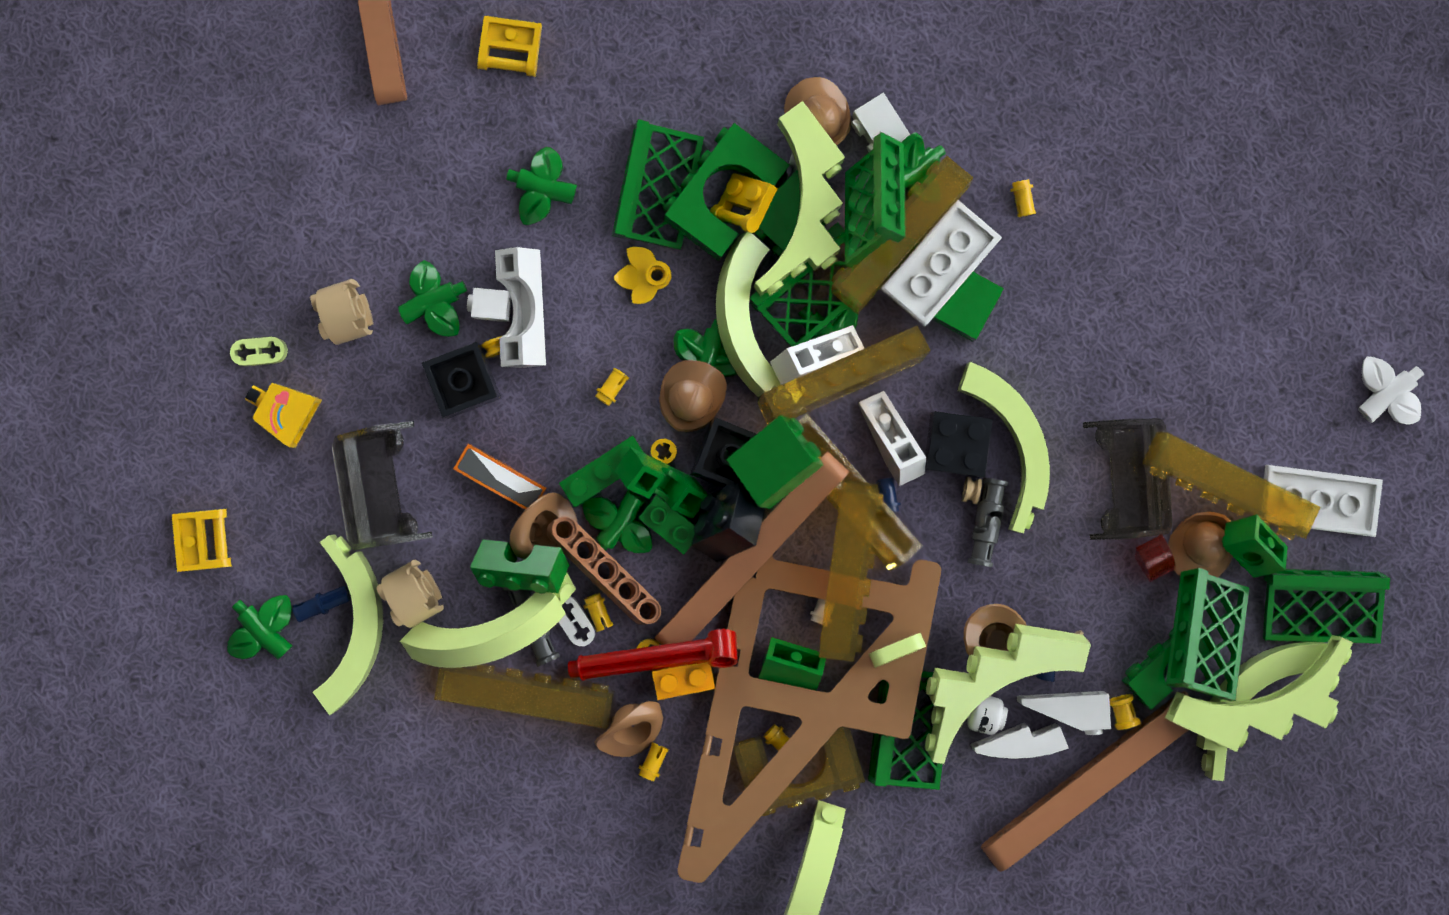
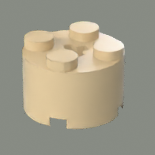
[310,279,373,345]
[377,560,444,628]

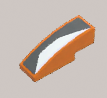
[453,444,547,510]

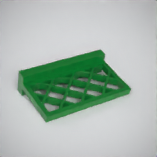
[612,119,704,250]
[845,132,905,268]
[750,222,883,347]
[1166,568,1249,701]
[1263,569,1390,644]
[868,671,943,790]

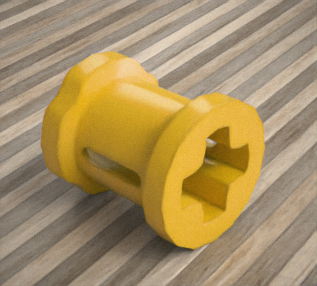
[1109,694,1141,730]

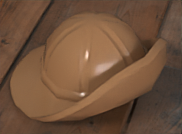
[784,77,851,146]
[659,360,727,432]
[510,492,578,560]
[1167,512,1233,584]
[964,604,1027,656]
[594,701,663,757]

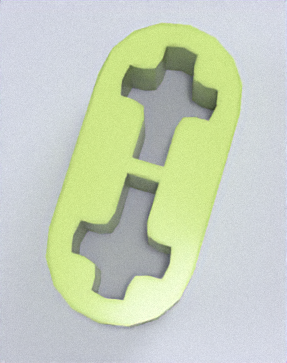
[230,337,288,366]
[869,633,926,668]

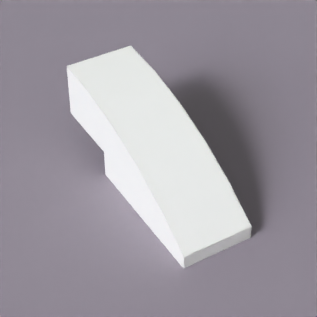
[971,723,1069,759]

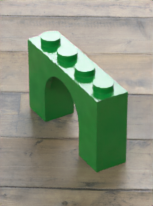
[663,123,790,261]

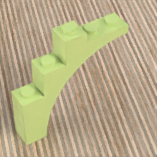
[754,101,845,296]
[925,624,1091,764]
[1165,635,1353,752]

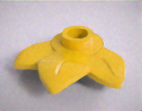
[614,247,672,304]

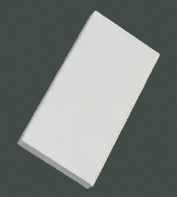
[881,200,1002,327]
[1259,465,1383,537]

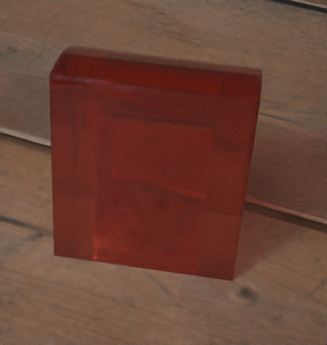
[1135,534,1176,582]

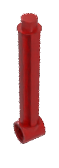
[568,629,737,681]

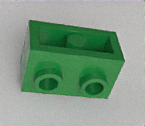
[758,637,827,690]

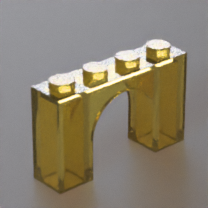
[733,727,865,817]

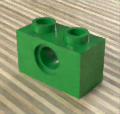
[638,495,695,554]
[1222,515,1288,578]

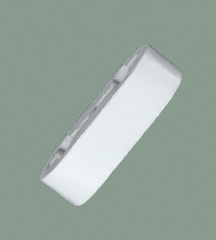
[559,596,595,646]

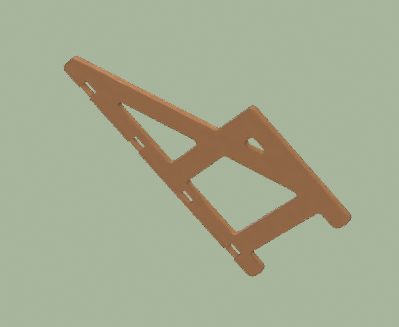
[678,555,941,883]

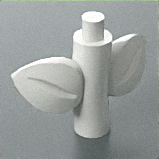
[1358,356,1424,424]

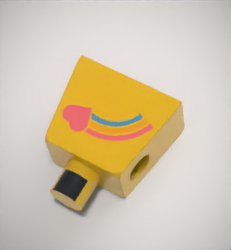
[245,383,322,448]

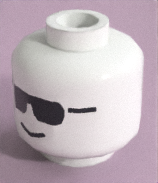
[967,696,1008,735]

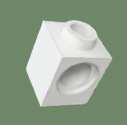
[467,288,511,322]

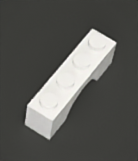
[495,247,546,368]

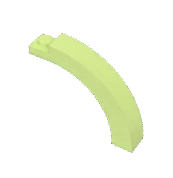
[716,231,803,407]
[957,362,1050,534]
[313,534,383,716]
[400,573,576,668]
[1196,642,1327,781]
[784,800,846,915]

